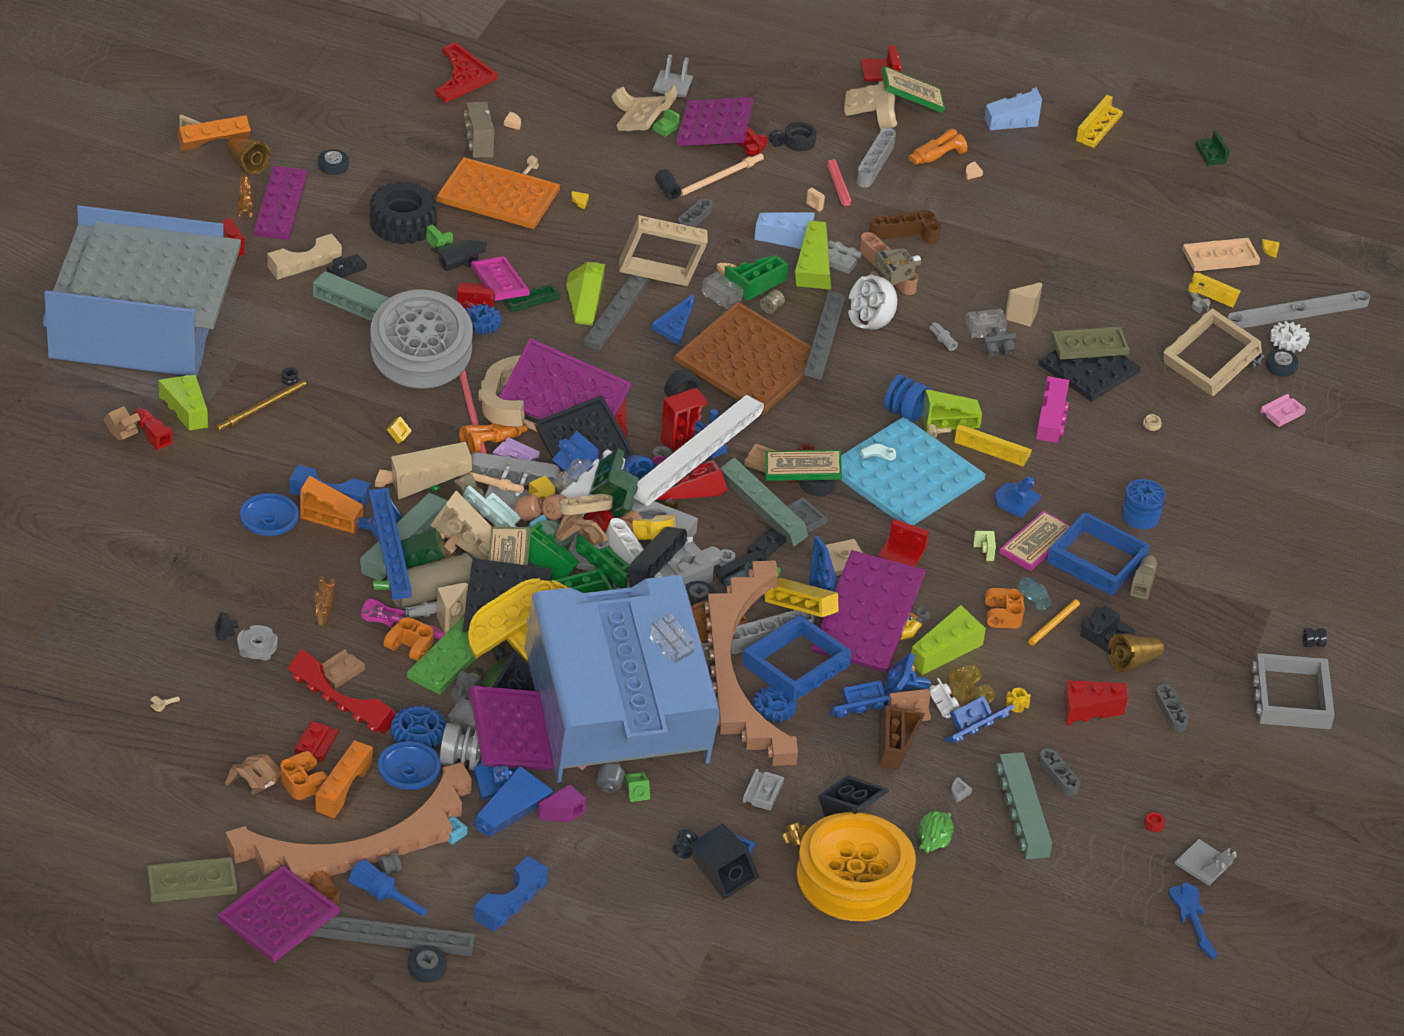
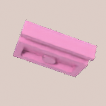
[1260,394,1306,427]

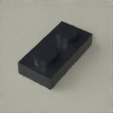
[747,528,786,558]

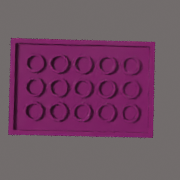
[499,338,632,420]
[812,550,926,673]

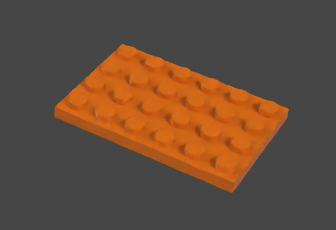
[437,157,560,229]

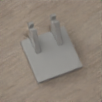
[653,55,693,98]
[484,462,529,510]
[1175,839,1237,886]

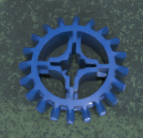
[391,704,446,748]

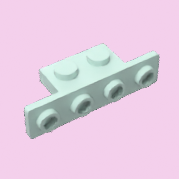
[462,486,521,527]

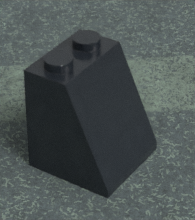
[688,823,759,900]

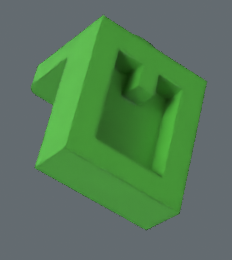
[653,108,679,137]
[426,225,453,248]
[624,772,650,802]

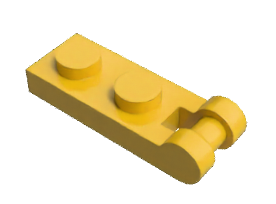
[1188,273,1240,308]

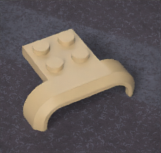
[844,81,897,130]
[612,84,677,132]

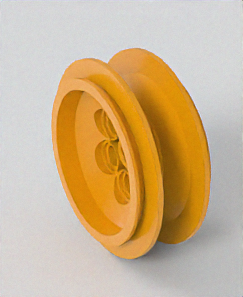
[797,812,916,921]

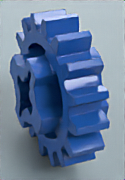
[466,304,501,336]
[753,686,797,723]

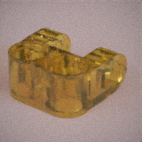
[947,665,996,707]

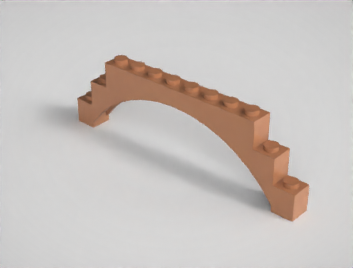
[704,561,798,766]
[226,762,472,883]

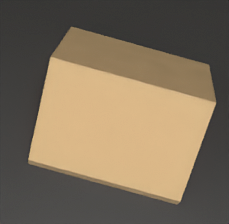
[1005,282,1042,327]
[437,583,468,634]

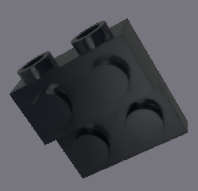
[1080,605,1135,654]

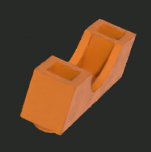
[177,115,251,151]
[316,740,373,818]

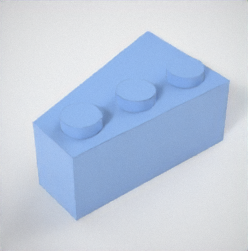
[984,88,1042,130]
[755,213,815,249]

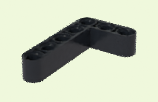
[629,526,687,588]

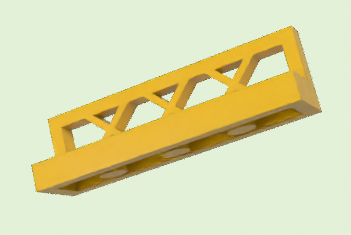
[1076,95,1123,148]
[954,424,1032,466]

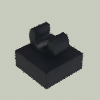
[214,612,239,641]

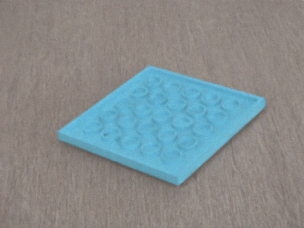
[841,417,985,525]

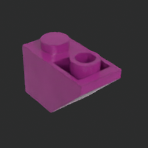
[538,785,586,822]

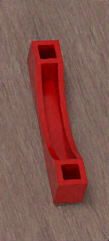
[287,649,396,735]

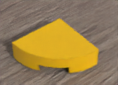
[571,191,589,209]
[1261,239,1280,258]

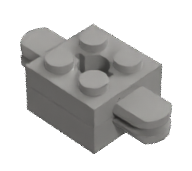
[659,542,721,585]

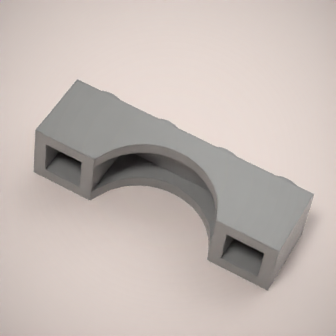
[631,499,698,537]

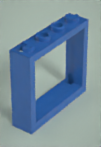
[1047,512,1150,596]
[743,615,851,702]

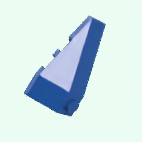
[808,536,838,592]

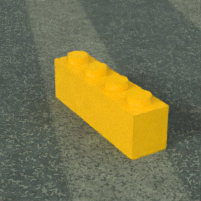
[765,578,838,617]

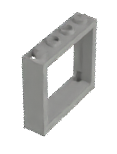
[1252,653,1335,729]

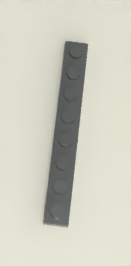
[583,274,652,351]
[803,291,846,380]
[309,916,475,956]

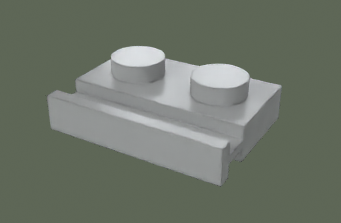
[743,769,784,811]

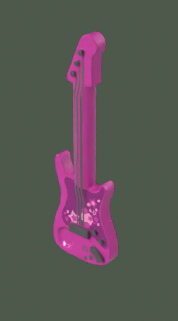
[361,598,445,640]

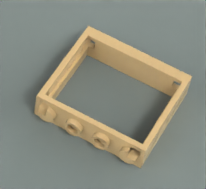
[619,215,708,286]
[1163,308,1262,397]

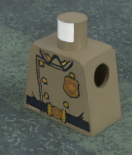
[876,249,921,285]

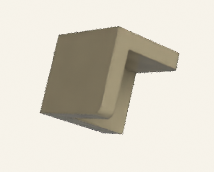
[454,473,485,497]

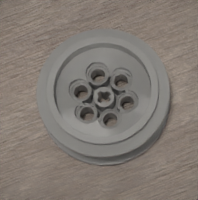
[370,290,473,389]

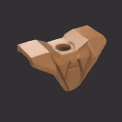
[555,514,609,545]
[225,754,281,795]

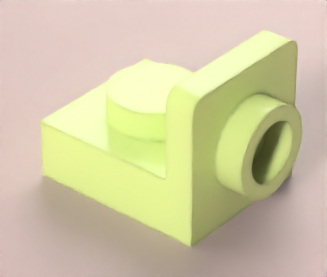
[973,531,996,561]

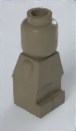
[1130,555,1157,600]

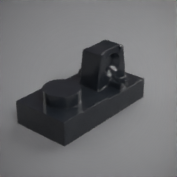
[326,254,367,278]

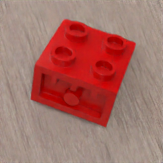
[457,282,494,309]
[878,519,930,567]

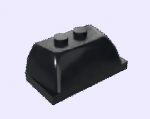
[470,650,535,705]

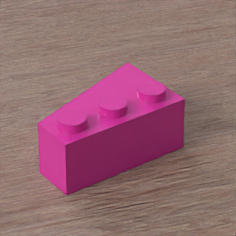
[1036,376,1069,443]

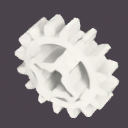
[1270,321,1310,353]

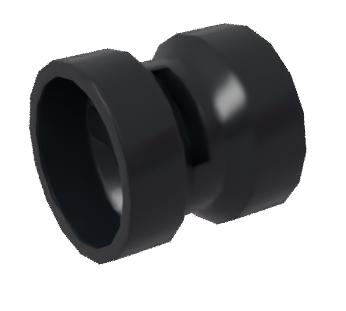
[1302,628,1327,647]
[672,829,698,859]

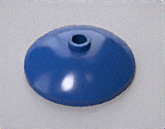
[240,493,299,536]
[378,741,441,790]

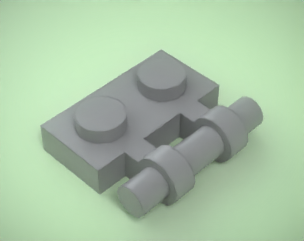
[828,241,862,274]

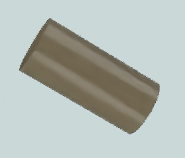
[390,553,472,609]

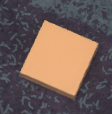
[806,188,825,211]

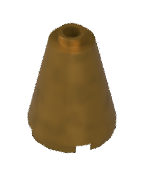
[227,137,271,175]
[1108,633,1164,673]

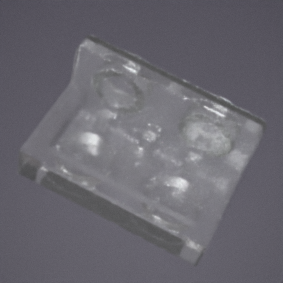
[552,458,592,494]

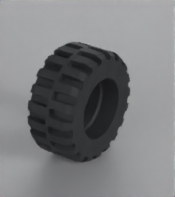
[370,182,437,244]

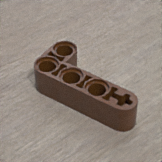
[869,210,941,244]

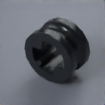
[769,130,786,147]
[282,367,298,385]

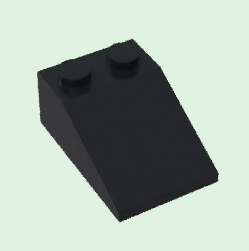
[818,775,889,817]

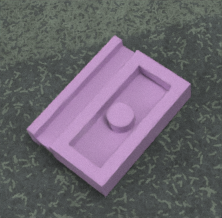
[493,437,540,461]

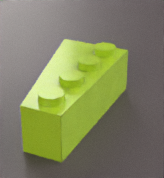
[795,221,831,290]
[911,605,986,675]

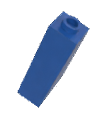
[473,766,553,837]

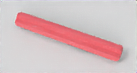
[827,159,851,206]

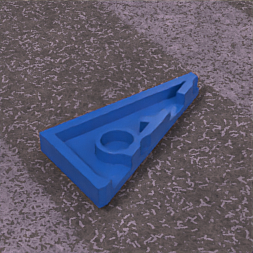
[651,295,695,345]

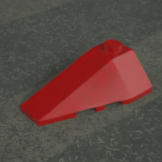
[656,460,728,500]

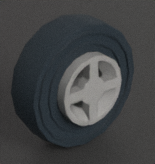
[318,149,349,175]
[1266,349,1299,376]

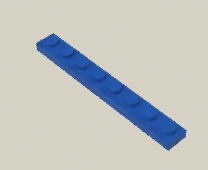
[369,488,412,600]

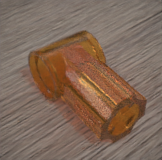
[310,870,340,908]

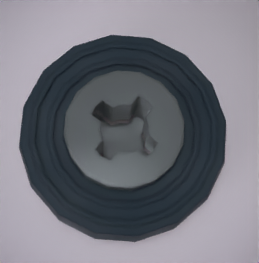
[685,581,716,606]
[408,946,447,983]

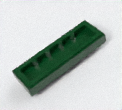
[503,284,560,313]

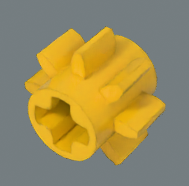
[1006,688,1031,712]

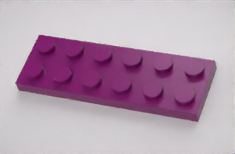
[254,166,308,240]

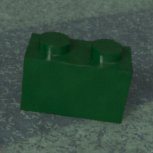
[400,528,445,568]

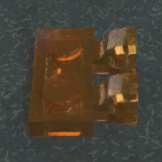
[238,174,253,217]
[314,577,335,626]

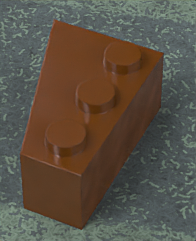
[879,705,925,770]

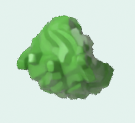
[917,810,954,853]

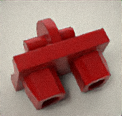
[737,127,768,157]

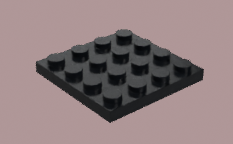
[1038,350,1141,402]
[534,395,634,486]
[462,558,551,632]

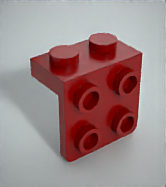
[861,45,902,82]

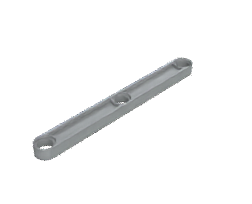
[1227,291,1370,328]

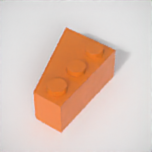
[300,475,363,534]

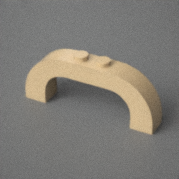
[479,355,525,426]

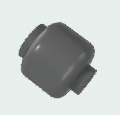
[596,762,625,794]

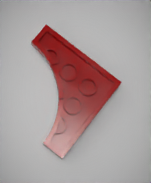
[435,42,498,103]

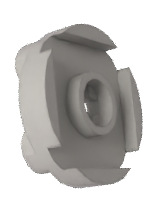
[237,625,278,660]

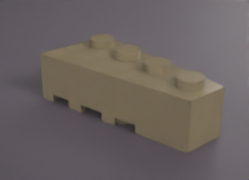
[463,102,495,158]

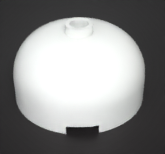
[848,275,897,330]

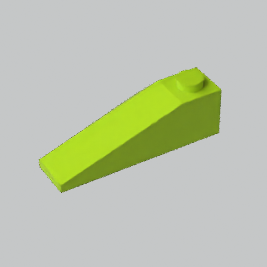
[566,262,605,326]

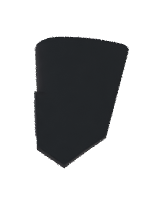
[431,239,487,271]

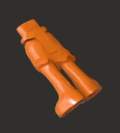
[908,128,968,165]
[459,422,527,454]

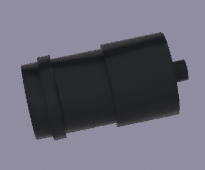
[655,169,681,200]

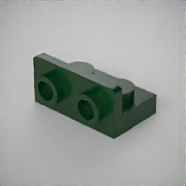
[1195,131,1230,166]

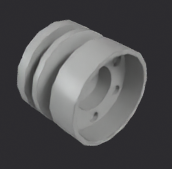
[440,723,481,771]

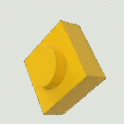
[387,417,412,444]

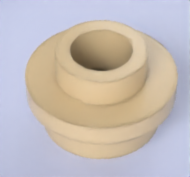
[1143,414,1162,431]

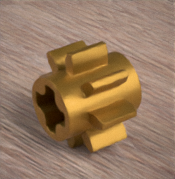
[782,821,808,847]

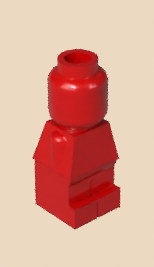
[134,408,173,450]

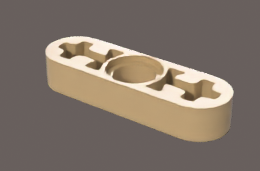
[559,494,613,515]

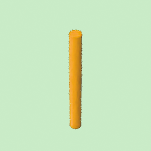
[1028,599,1080,646]

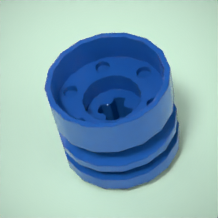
[884,374,930,422]
[1121,479,1166,529]

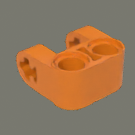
[984,588,1025,629]
[383,617,434,662]
[281,751,328,800]

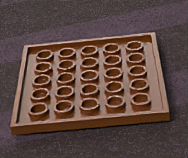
[674,302,812,416]

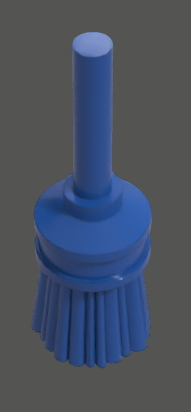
[348,859,428,917]

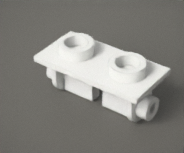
[929,678,960,718]

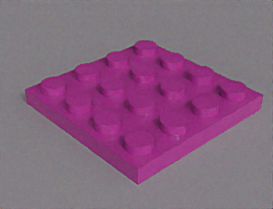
[676,97,754,146]
[469,686,554,771]
[217,866,340,963]

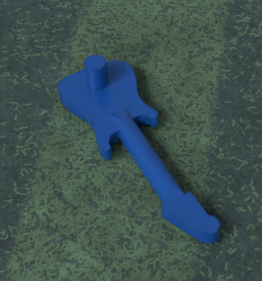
[1169,882,1217,959]

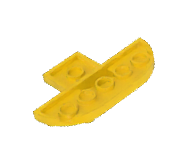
[468,578,567,665]

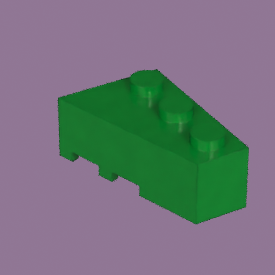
[723,255,788,301]
[528,522,579,580]
[551,568,613,593]

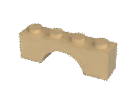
[267,234,342,280]

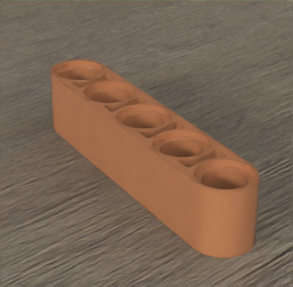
[859,232,918,295]

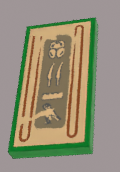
[881,66,945,113]
[766,450,842,481]

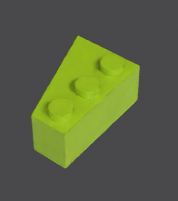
[158,374,208,430]
[921,389,982,431]

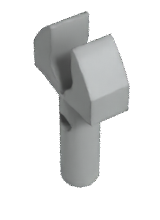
[1188,290,1210,313]

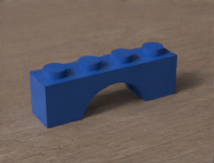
[290,465,370,509]
[474,856,548,932]

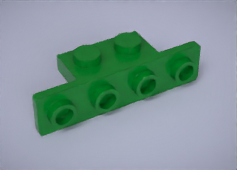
[576,535,630,589]

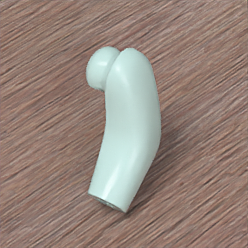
[859,443,896,461]

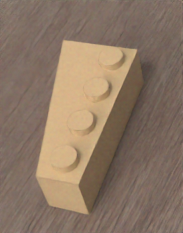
[391,442,472,500]
[430,491,492,560]

